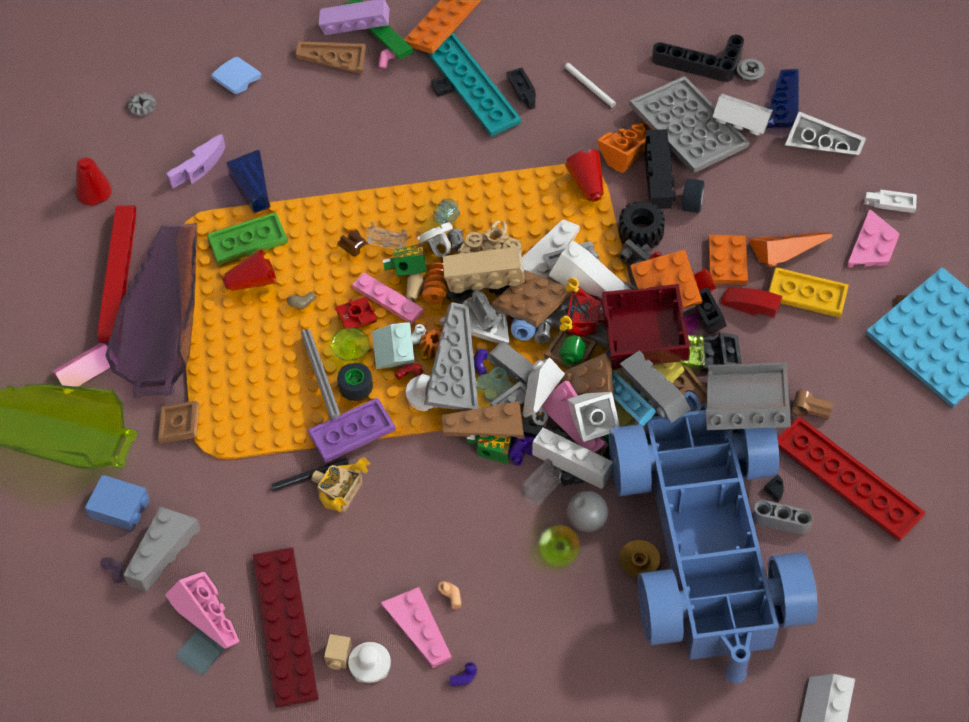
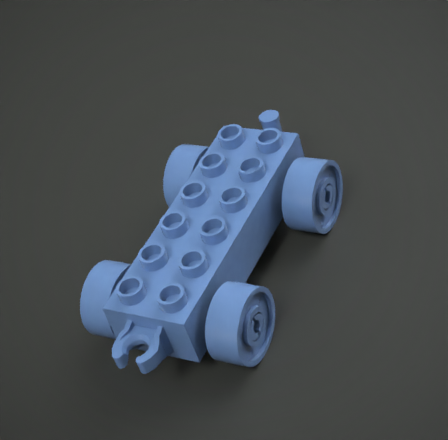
[609,391,818,683]

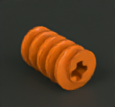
[422,262,447,304]

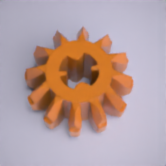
[419,328,442,359]

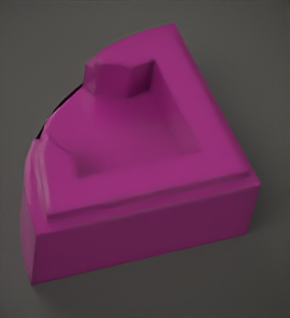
[683,313,699,336]

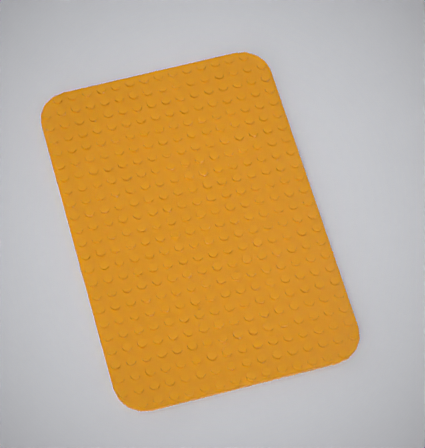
[177,164,631,459]

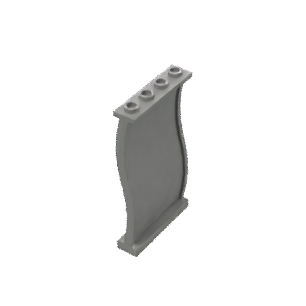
[706,362,791,430]

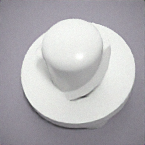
[348,642,391,683]

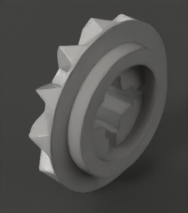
[737,59,765,82]
[128,92,156,116]

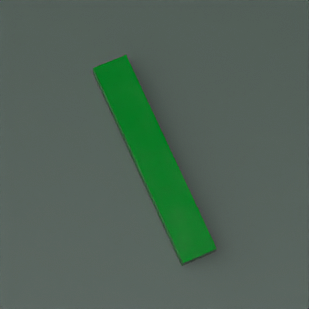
[344,0,413,60]

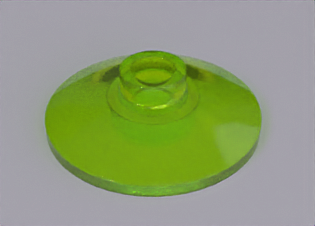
[331,328,369,361]
[539,525,580,566]

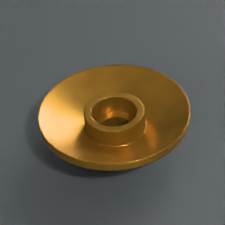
[619,540,660,578]

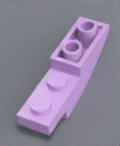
[166,134,225,189]

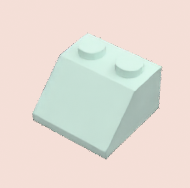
[372,322,414,369]

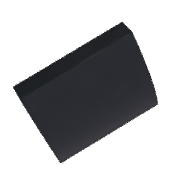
[697,333,742,372]

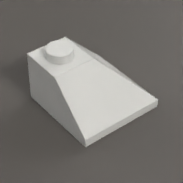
[567,392,620,442]

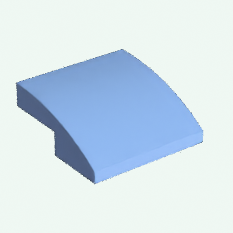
[211,57,261,94]

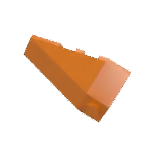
[597,122,652,173]
[749,232,832,266]

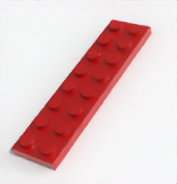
[777,416,926,542]

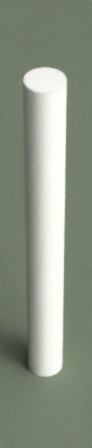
[564,63,616,108]

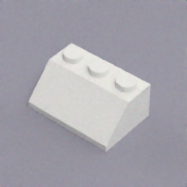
[713,94,773,135]
[800,674,855,722]

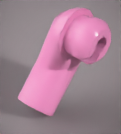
[378,49,395,69]

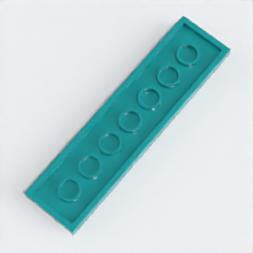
[426,32,521,137]

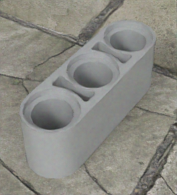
[487,342,533,388]
[752,500,813,535]

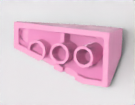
[165,572,240,649]

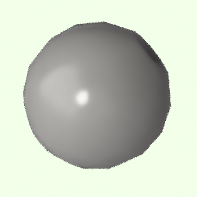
[566,491,608,533]

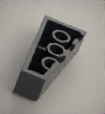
[644,129,676,209]

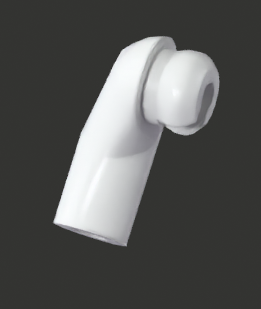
[411,324,426,345]

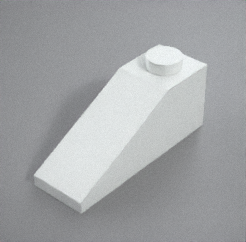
[523,357,565,418]

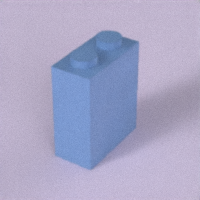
[85,475,150,531]

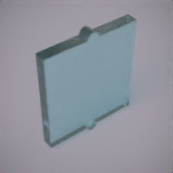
[176,628,224,675]

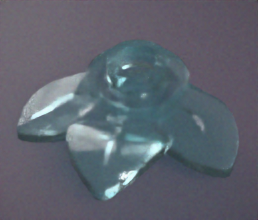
[476,367,513,402]

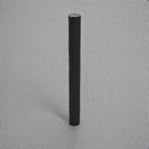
[271,458,349,491]

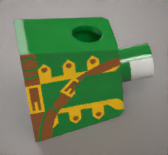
[383,244,426,276]
[467,435,512,464]

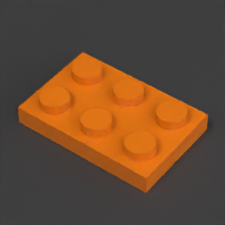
[708,235,748,285]

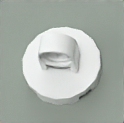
[417,222,453,257]
[406,374,437,411]

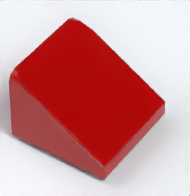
[694,269,716,292]

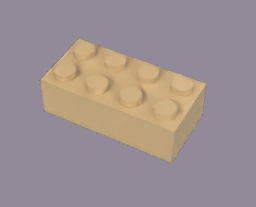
[443,247,525,293]

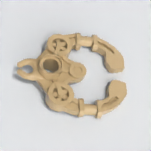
[458,220,522,289]

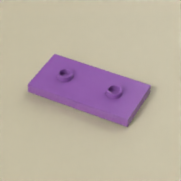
[307,397,396,463]

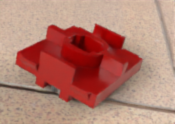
[335,297,377,332]

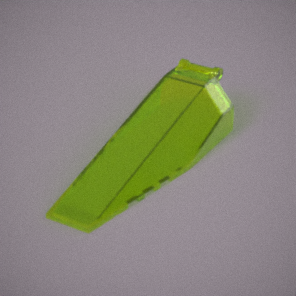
[0,384,138,469]

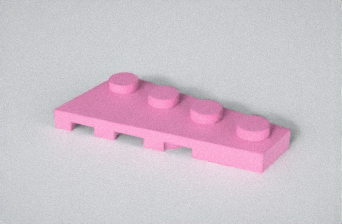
[541,381,608,454]
[381,587,452,668]

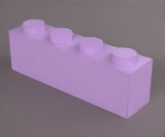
[319,0,390,35]

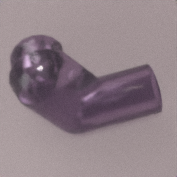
[100,557,124,583]

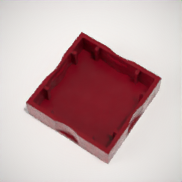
[602,284,690,369]

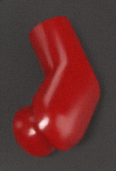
[394,363,424,380]

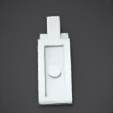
[864,189,917,213]

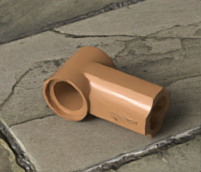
[792,390,834,419]

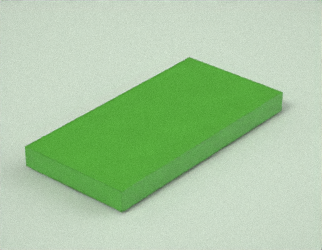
[207,212,288,265]

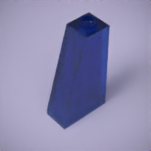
[226,149,271,214]

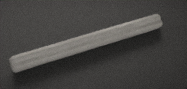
[301,329,340,420]

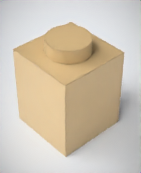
[324,634,352,670]

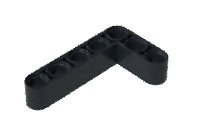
[652,34,744,82]

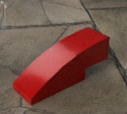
[720,287,782,319]

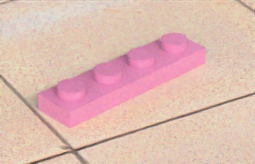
[352,272,423,325]

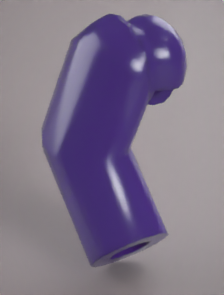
[473,349,488,377]
[509,439,527,466]
[450,662,477,687]

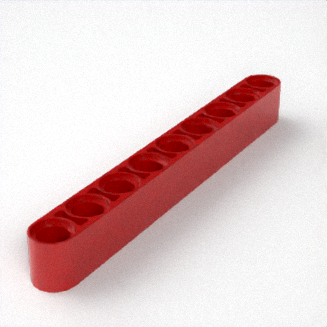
[98,205,137,343]

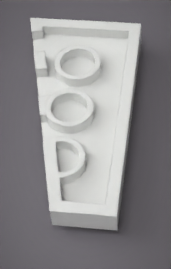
[522,219,580,279]

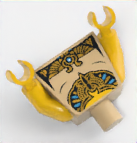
[311,457,371,513]

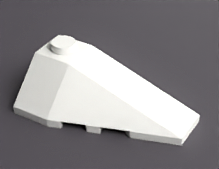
[549,240,630,300]

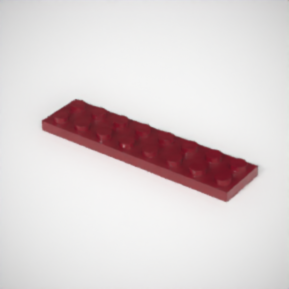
[253,547,319,708]

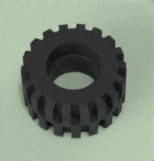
[618,201,665,249]

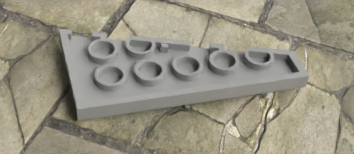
[424,302,478,411]

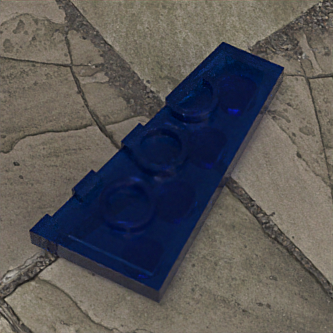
[766,69,799,128]

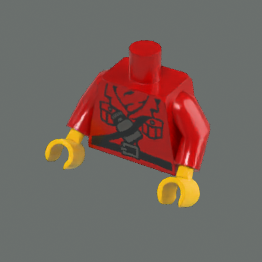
[559,277,605,338]

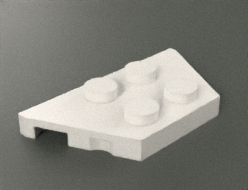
[440,297,509,345]

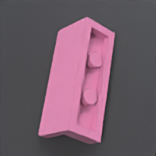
[52,343,116,392]

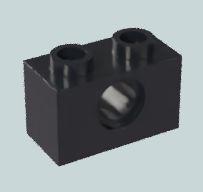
[694,287,727,335]

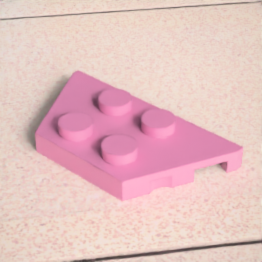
[847,210,900,268]

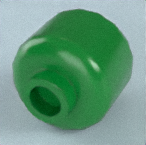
[558,335,586,365]

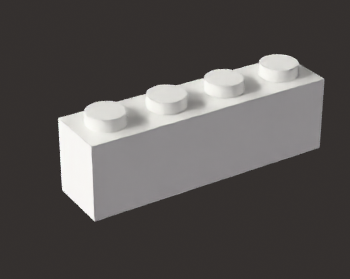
[532,428,613,489]

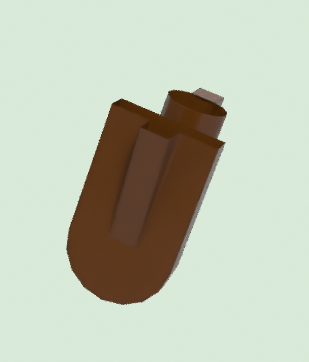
[337,229,366,256]

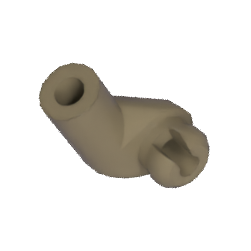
[287,292,316,309]

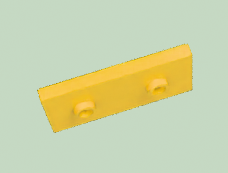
[769,267,849,318]

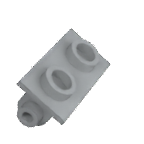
[467,290,500,330]

